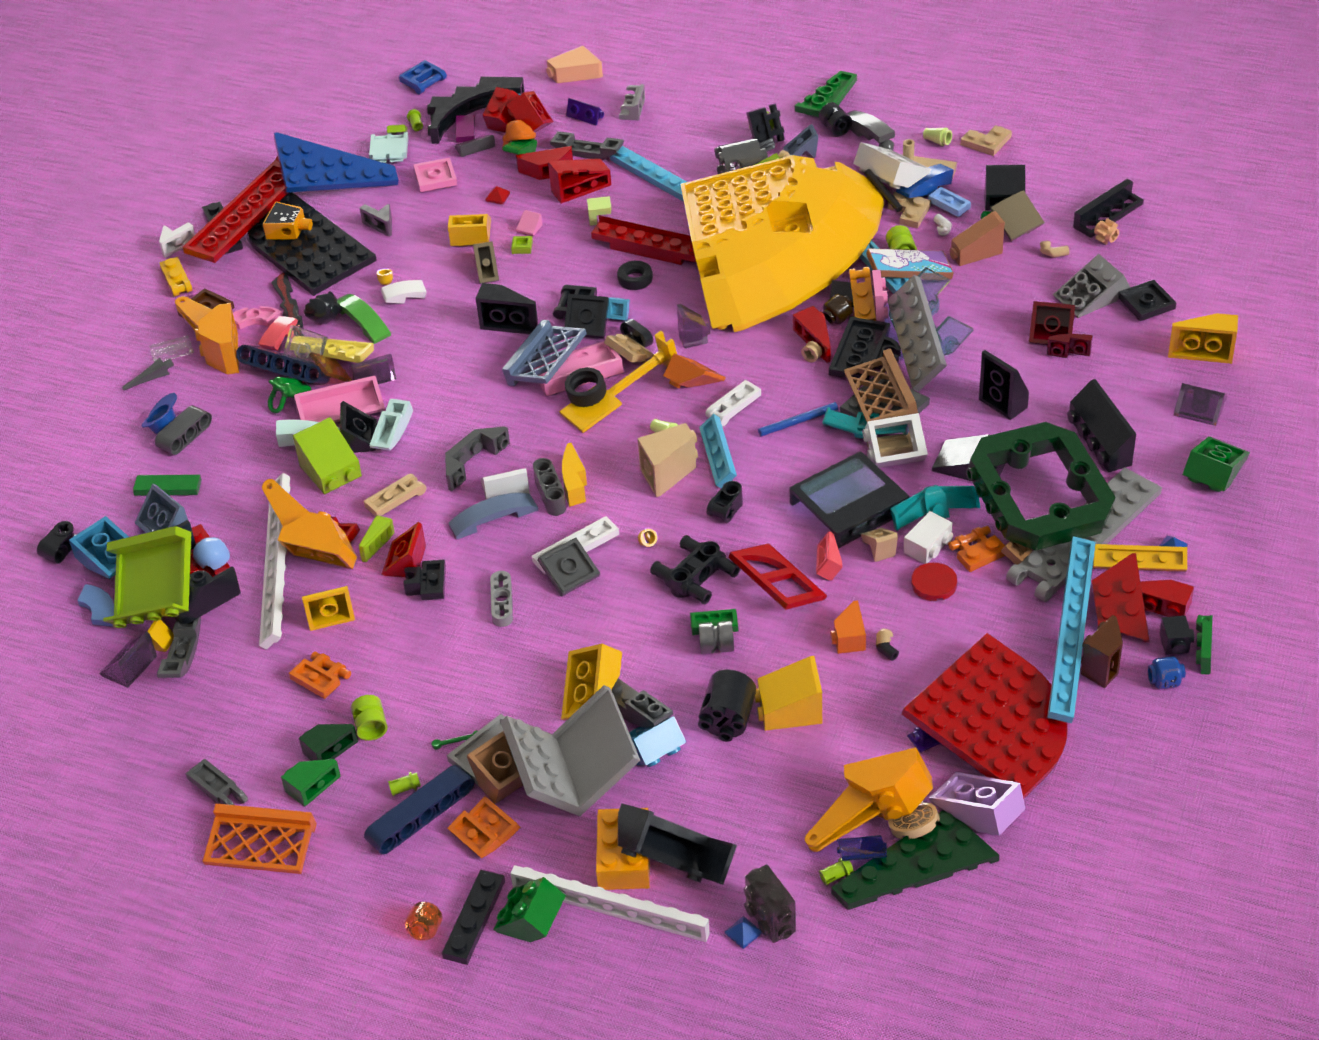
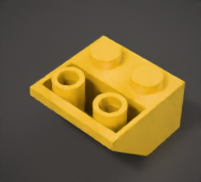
[448,214,491,246]

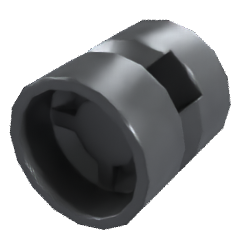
[699,621,734,654]

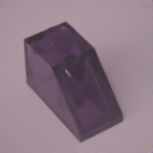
[677,304,710,349]

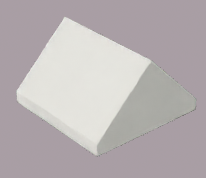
[480,468,530,499]

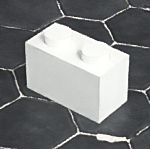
[904,511,953,564]

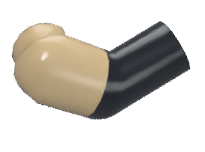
[876,628,899,661]

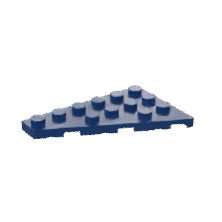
[274,132,399,193]

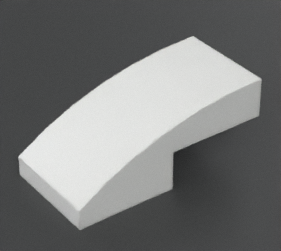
[381,280,427,304]

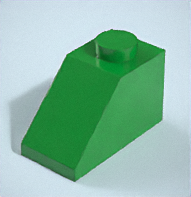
[281,759,341,807]

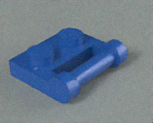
[399,60,447,94]

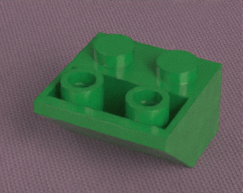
[493,877,566,942]

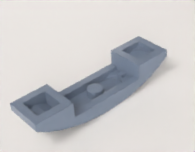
[449,493,538,540]

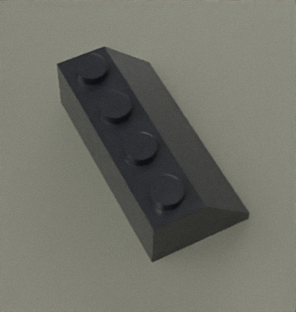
[1067,379,1136,473]

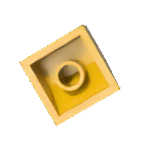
[302,586,355,631]

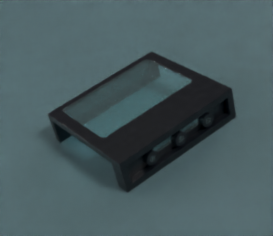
[789,451,909,549]

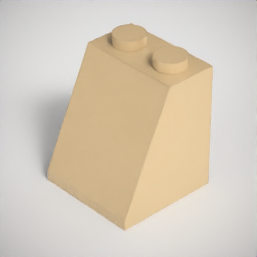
[637,423,698,497]

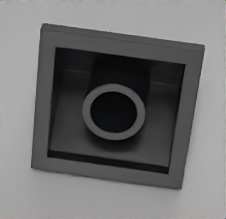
[340,401,377,453]

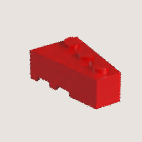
[548,159,612,204]

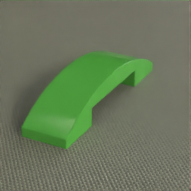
[337,294,391,344]

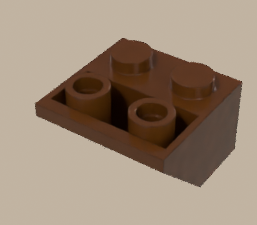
[1081,615,1123,688]

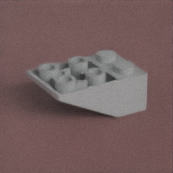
[1053,254,1131,318]

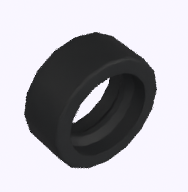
[565,367,606,407]

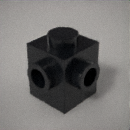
[1159,616,1194,655]

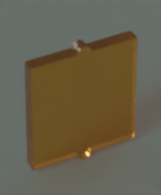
[310,352,353,382]

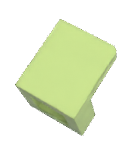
[587,196,612,226]

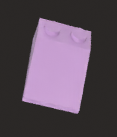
[929,772,1026,835]

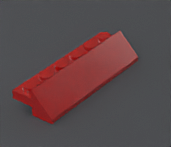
[591,215,697,265]

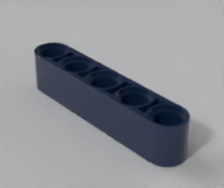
[236,345,331,384]
[364,765,475,855]

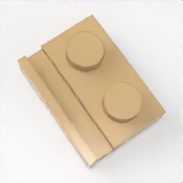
[604,334,654,362]

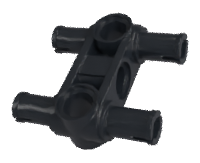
[650,535,741,605]

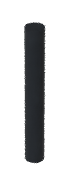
[864,169,903,212]

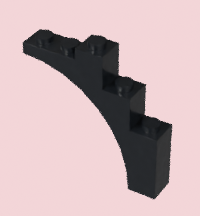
[427,76,525,144]

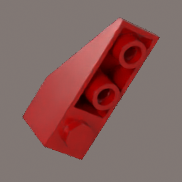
[1140,580,1194,617]

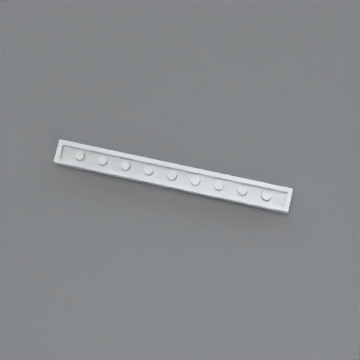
[259,473,291,649]

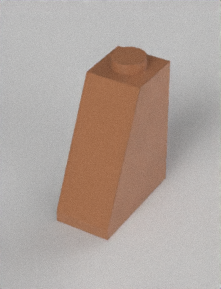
[949,211,1005,266]

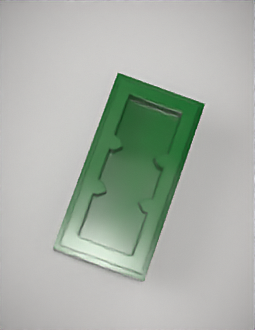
[690,609,739,635]

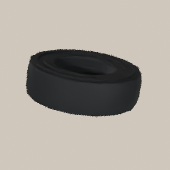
[617,261,653,290]

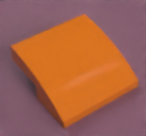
[447,796,521,858]

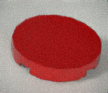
[911,562,957,601]

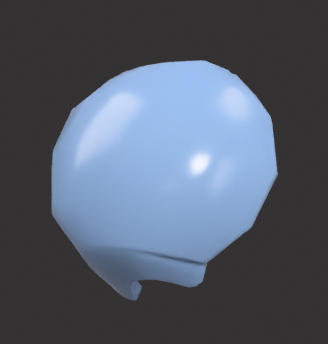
[192,537,230,570]

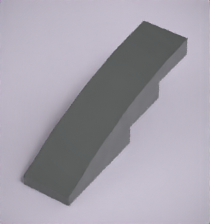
[847,110,895,143]

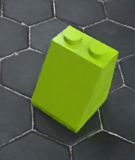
[293,417,362,495]

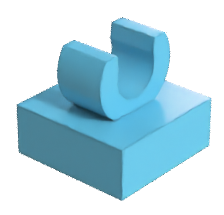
[607,297,630,321]

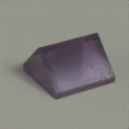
[348,354,396,384]
[1173,383,1227,426]
[99,631,157,688]

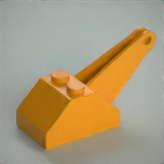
[175,296,239,374]
[262,479,357,569]
[805,747,933,852]

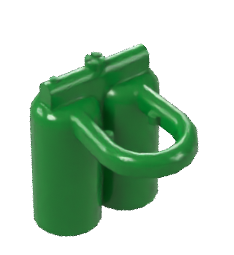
[268,377,312,413]

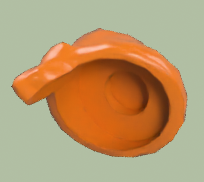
[502,120,536,148]

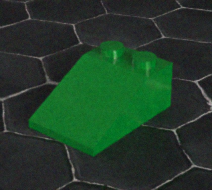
[1182,436,1250,492]

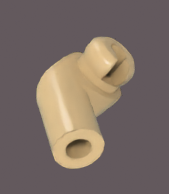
[1039,241,1069,258]

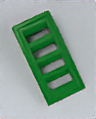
[502,139,537,155]

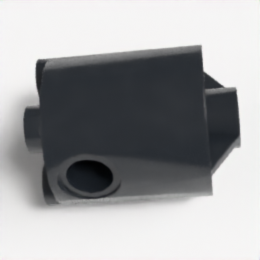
[698,669,756,742]

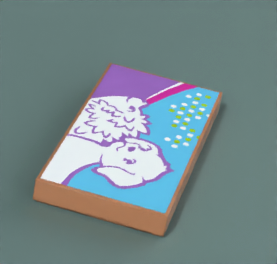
[866,248,954,279]

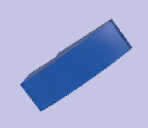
[896,164,954,198]

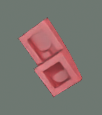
[258,316,298,351]

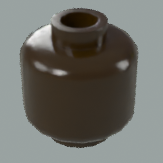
[822,294,853,324]

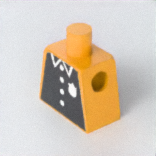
[263,202,313,239]

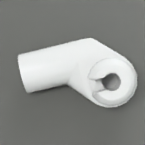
[933,214,952,236]

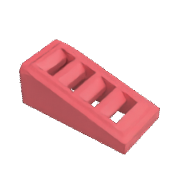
[816,531,842,581]

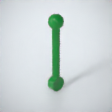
[432,730,478,750]

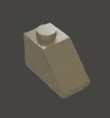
[473,241,499,284]

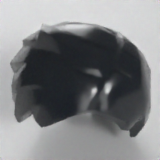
[304,291,342,324]

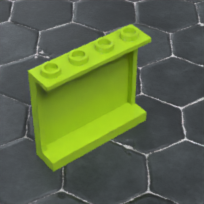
[103,526,191,628]

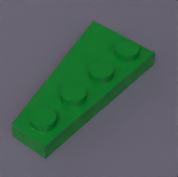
[795,71,857,117]

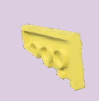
[289,336,374,364]

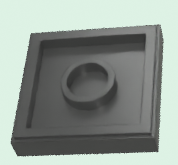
[537,537,600,597]

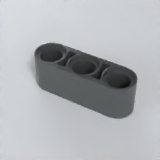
[155,405,212,455]
[533,458,566,516]

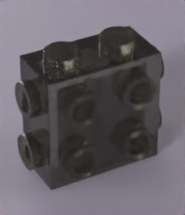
[743,864,796,943]

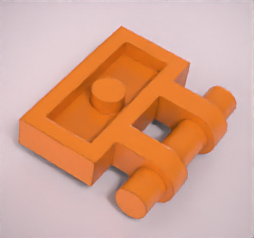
[948,525,1005,572]
[289,651,351,699]

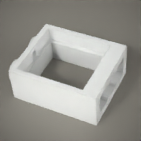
[863,413,928,468]

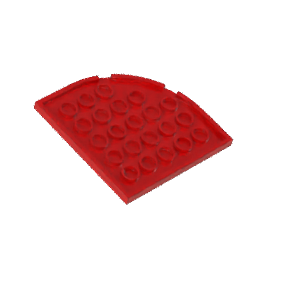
[901,633,1068,799]

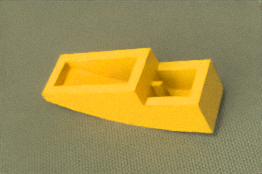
[562,442,587,507]

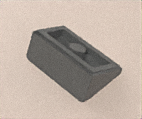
[454,135,495,157]

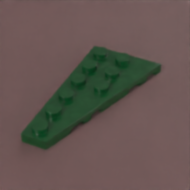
[831,810,1000,910]

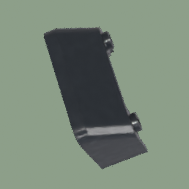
[173,520,241,624]
[618,803,737,885]

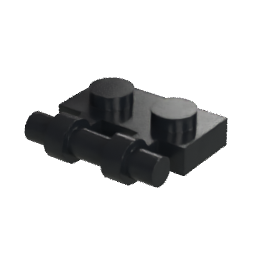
[746,103,785,143]

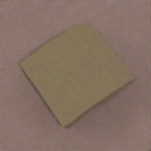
[991,190,1045,242]

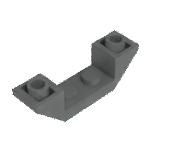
[445,426,510,491]

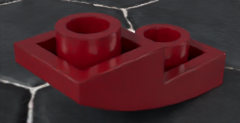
[1047,334,1093,358]

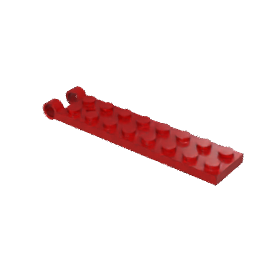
[182,156,288,263]

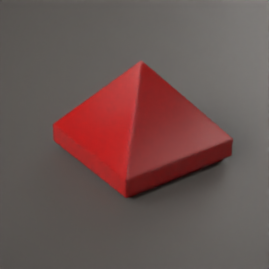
[485,186,510,205]

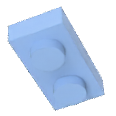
[928,187,971,217]

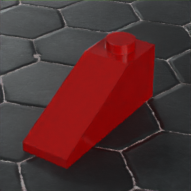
[793,306,831,363]

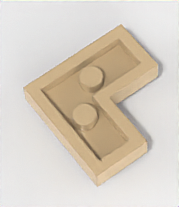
[960,125,1012,156]
[888,192,931,228]

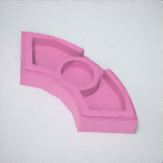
[233,306,283,330]

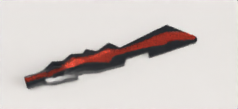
[271,272,305,336]

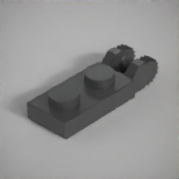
[185,759,248,805]

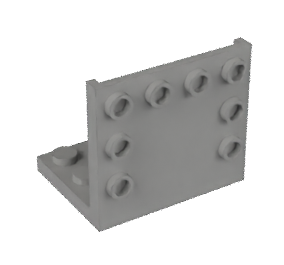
[501,685,641,816]

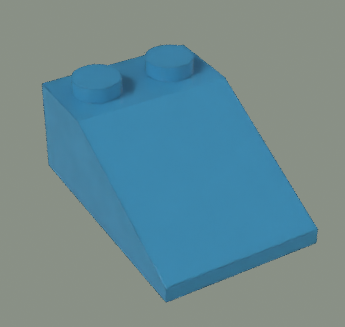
[69,516,129,579]

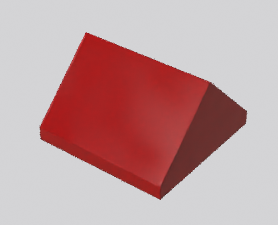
[382,522,426,578]

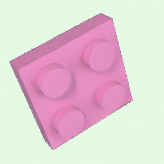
[413,158,457,192]
[872,270,888,322]

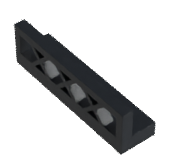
[1073,179,1144,238]

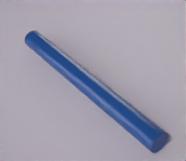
[758,402,838,437]

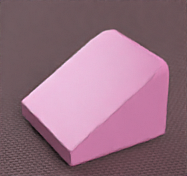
[516,210,542,236]

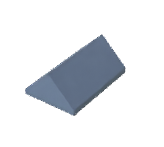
[135,484,188,533]

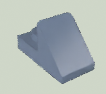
[783,124,819,158]

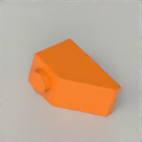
[830,600,866,654]

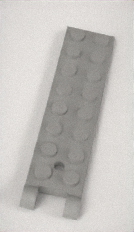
[1006,468,1162,602]

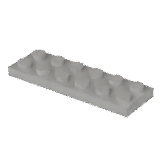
[888,275,947,392]

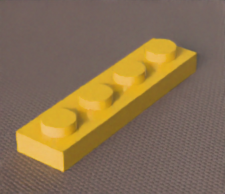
[1093,544,1187,572]

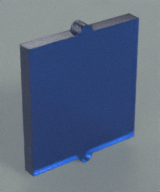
[837,835,887,861]

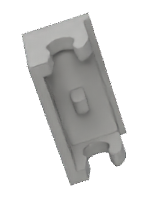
[619,84,645,120]

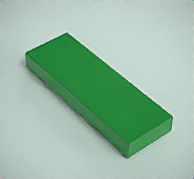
[133,475,202,496]

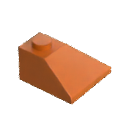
[663,353,726,388]

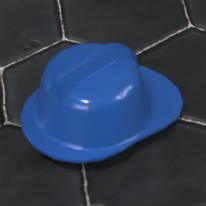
[141,393,177,434]

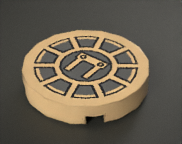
[888,802,940,839]

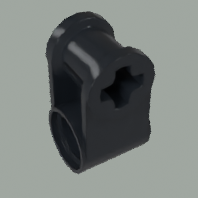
[706,481,743,523]
[37,521,75,563]

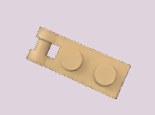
[364,474,427,517]

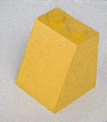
[754,656,822,731]

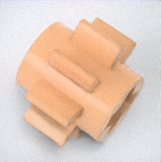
[1094,218,1119,245]

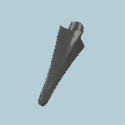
[122,358,174,390]

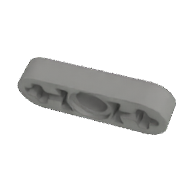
[490,571,513,627]

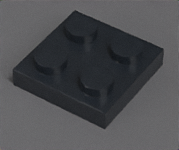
[1118,280,1176,321]
[564,294,609,338]

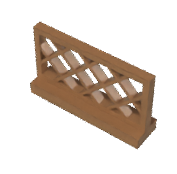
[844,348,918,423]

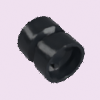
[819,102,852,136]

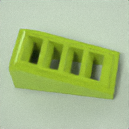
[359,515,395,562]

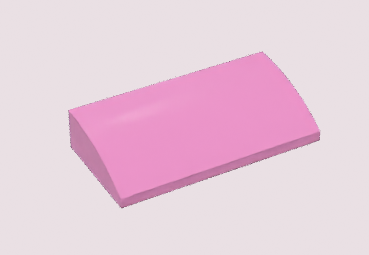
[533,341,624,396]
[294,375,385,423]

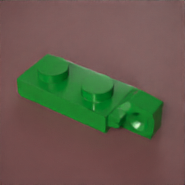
[1196,615,1213,675]

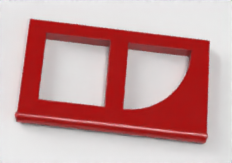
[728,543,827,610]

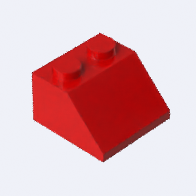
[483,87,519,133]
[507,91,554,132]

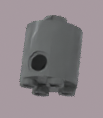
[714,138,768,174]

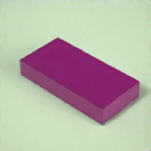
[456,115,475,143]

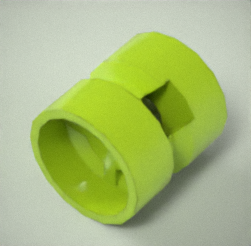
[886,225,917,250]
[351,695,388,741]

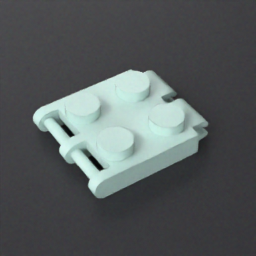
[369,132,409,163]

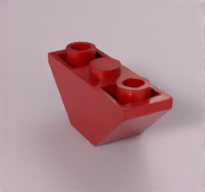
[516,146,573,180]

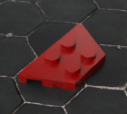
[1092,553,1150,642]

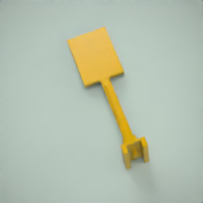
[559,331,677,433]

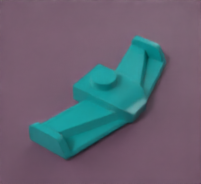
[822,407,909,439]
[890,485,980,531]

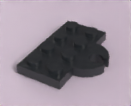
[829,317,901,381]

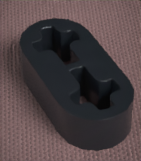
[620,319,653,348]

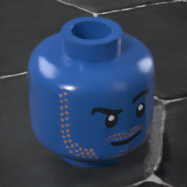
[1148,656,1186,689]

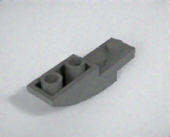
[612,678,673,728]

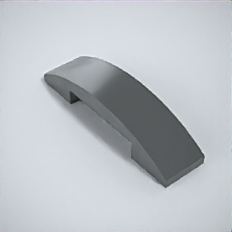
[550,131,624,159]
[157,617,201,678]

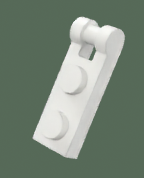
[705,380,761,426]

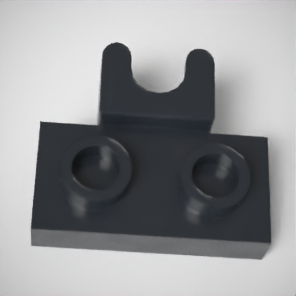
[403,559,446,600]

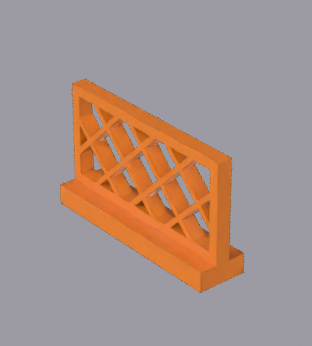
[202,803,317,874]

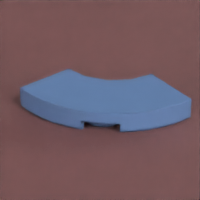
[77,584,114,627]

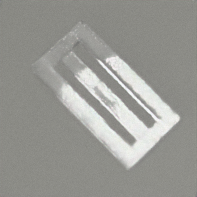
[149,335,194,362]

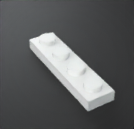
[532,516,619,575]

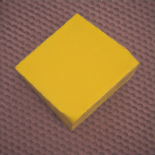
[146,620,174,652]

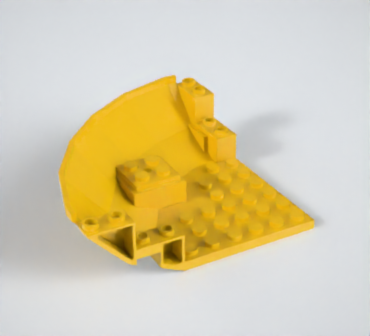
[681,155,884,332]

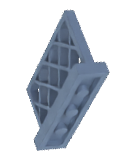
[502,320,587,386]

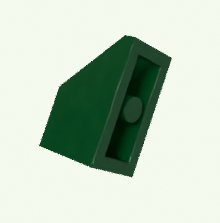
[299,724,358,761]

